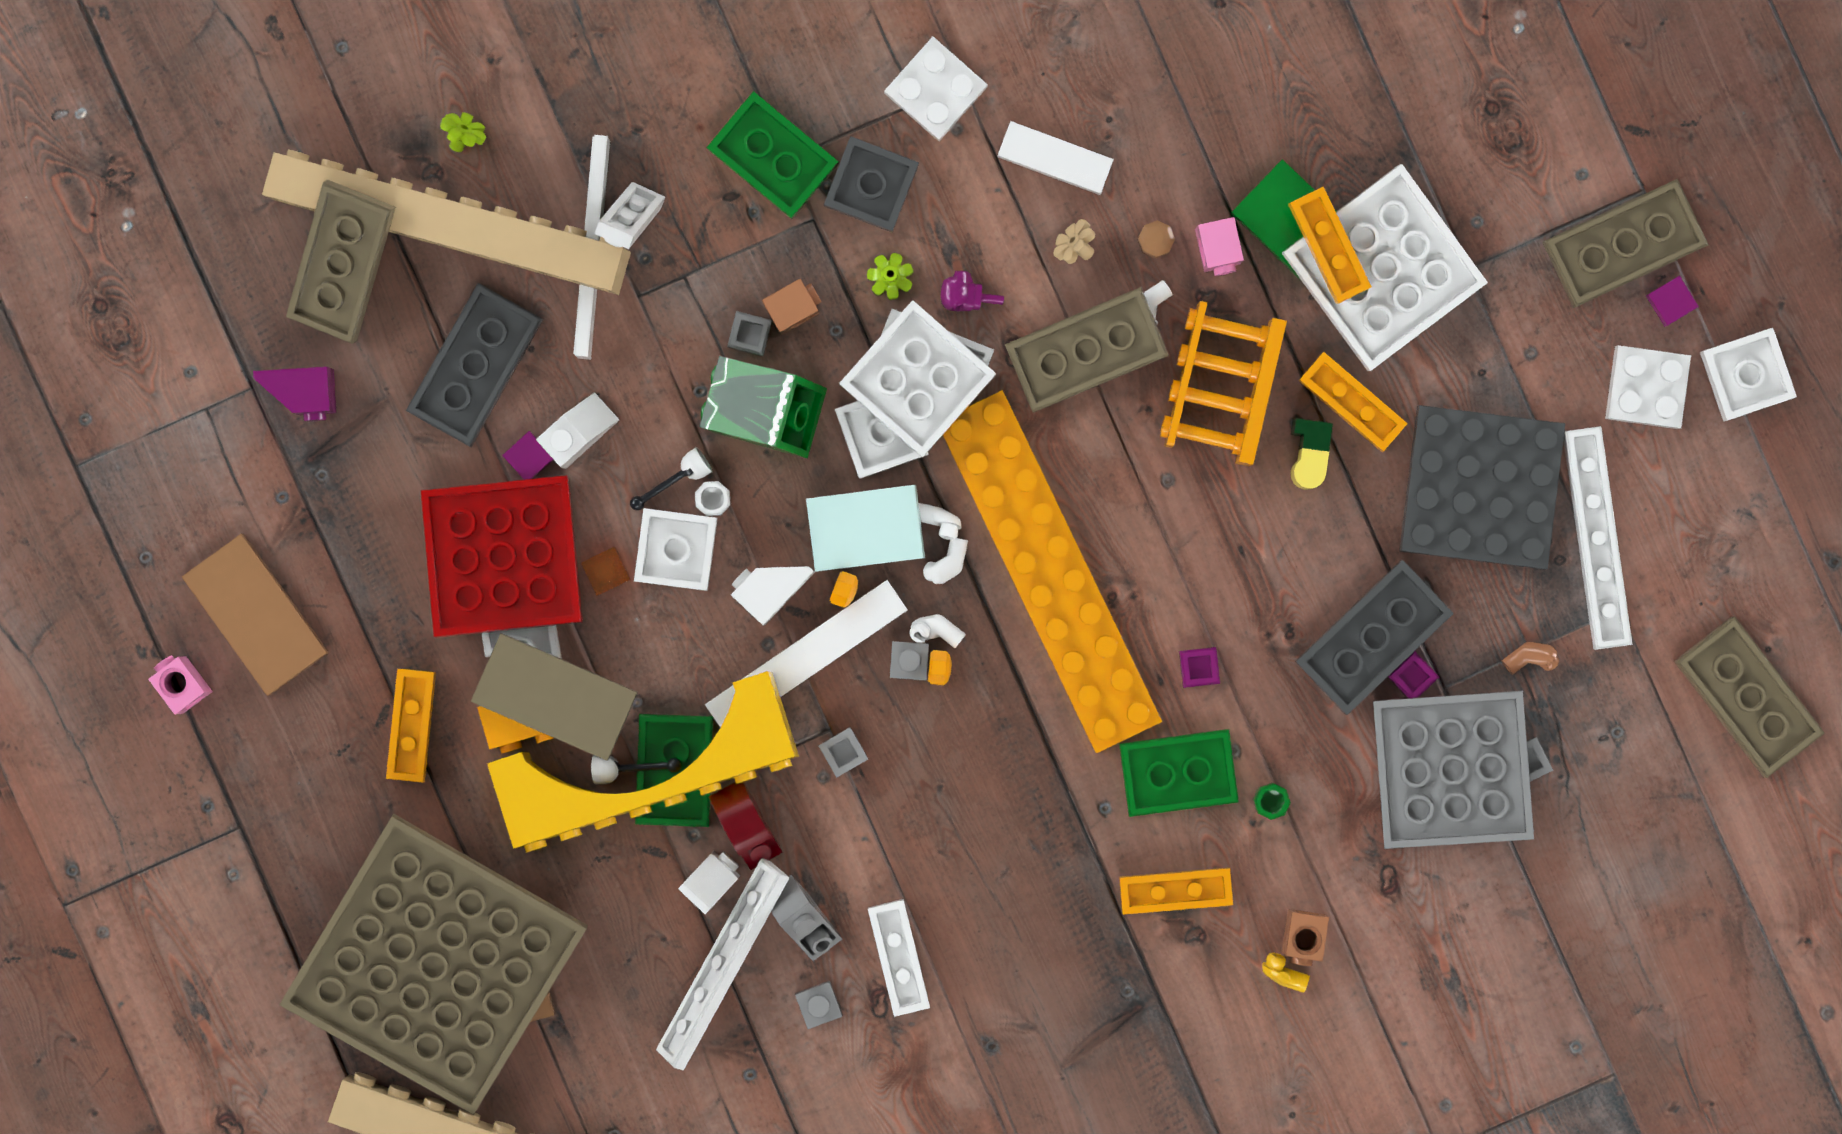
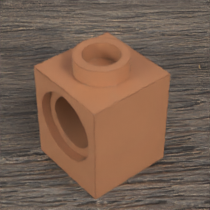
[762,279,821,336]
[1282,909,1329,966]

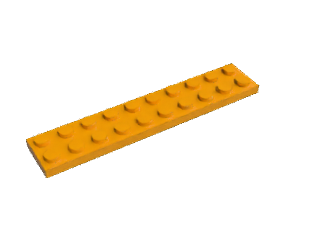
[943,390,1162,753]

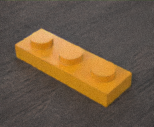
[1288,186,1372,304]
[1298,352,1408,452]
[386,668,436,783]
[1119,867,1233,915]

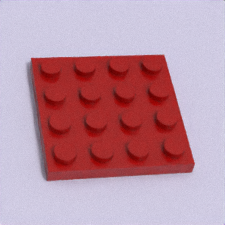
[421,475,583,638]

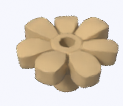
[1053,219,1095,264]

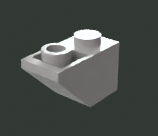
[771,875,842,961]

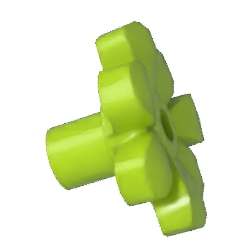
[440,112,486,152]
[867,253,914,300]

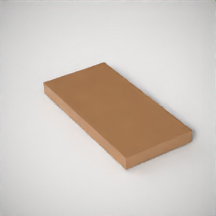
[182,534,329,696]

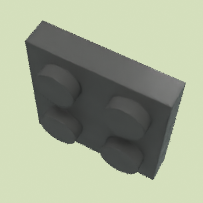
[824,136,919,233]

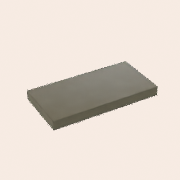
[1542,179,1709,308]
[286,180,396,344]
[1005,287,1170,413]
[1674,617,1825,778]
[471,633,638,761]

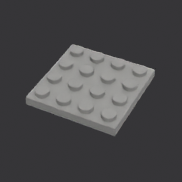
[1373,691,1534,849]

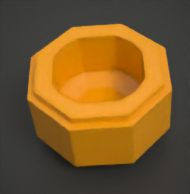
[829,571,858,608]
[928,650,952,685]

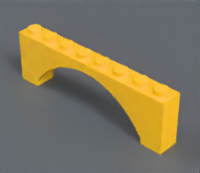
[487,671,799,853]

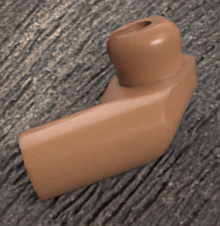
[1501,642,1559,675]

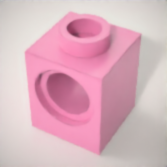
[1195,217,1244,276]
[148,655,213,715]

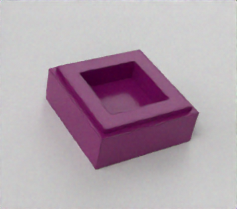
[1646,275,1699,327]
[502,431,554,480]
[1179,647,1220,688]
[1388,651,1439,698]

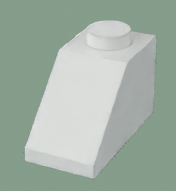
[536,392,619,469]
[731,566,815,625]
[678,851,740,914]

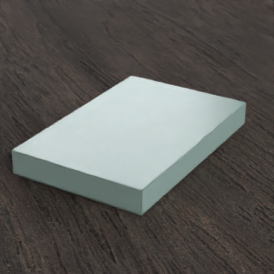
[806,485,925,572]

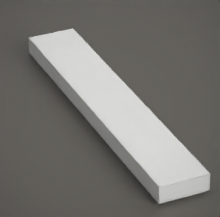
[573,135,610,360]
[1563,426,1633,650]
[705,580,908,728]
[656,858,790,1070]

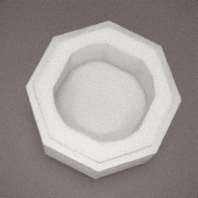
[695,481,731,516]

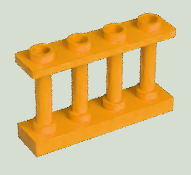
[1160,301,1287,467]

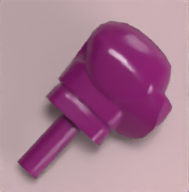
[940,271,1004,312]

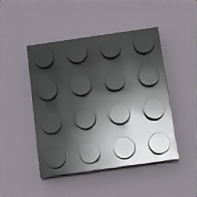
[1399,405,1565,570]

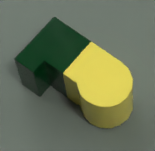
[1291,418,1333,490]

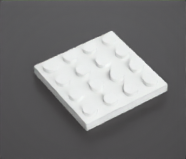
[1282,164,1488,371]

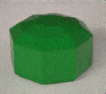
[1252,782,1291,820]

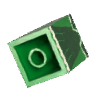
[699,356,827,459]

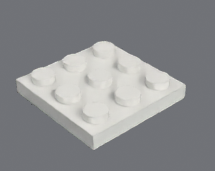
[839,300,996,458]

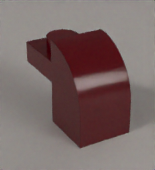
[709,782,783,870]

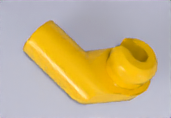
[1262,952,1310,993]

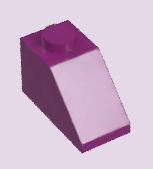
[253,367,336,422]

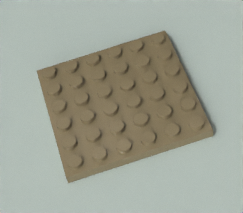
[279,813,588,1115]

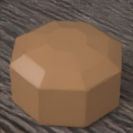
[1137,220,1175,259]

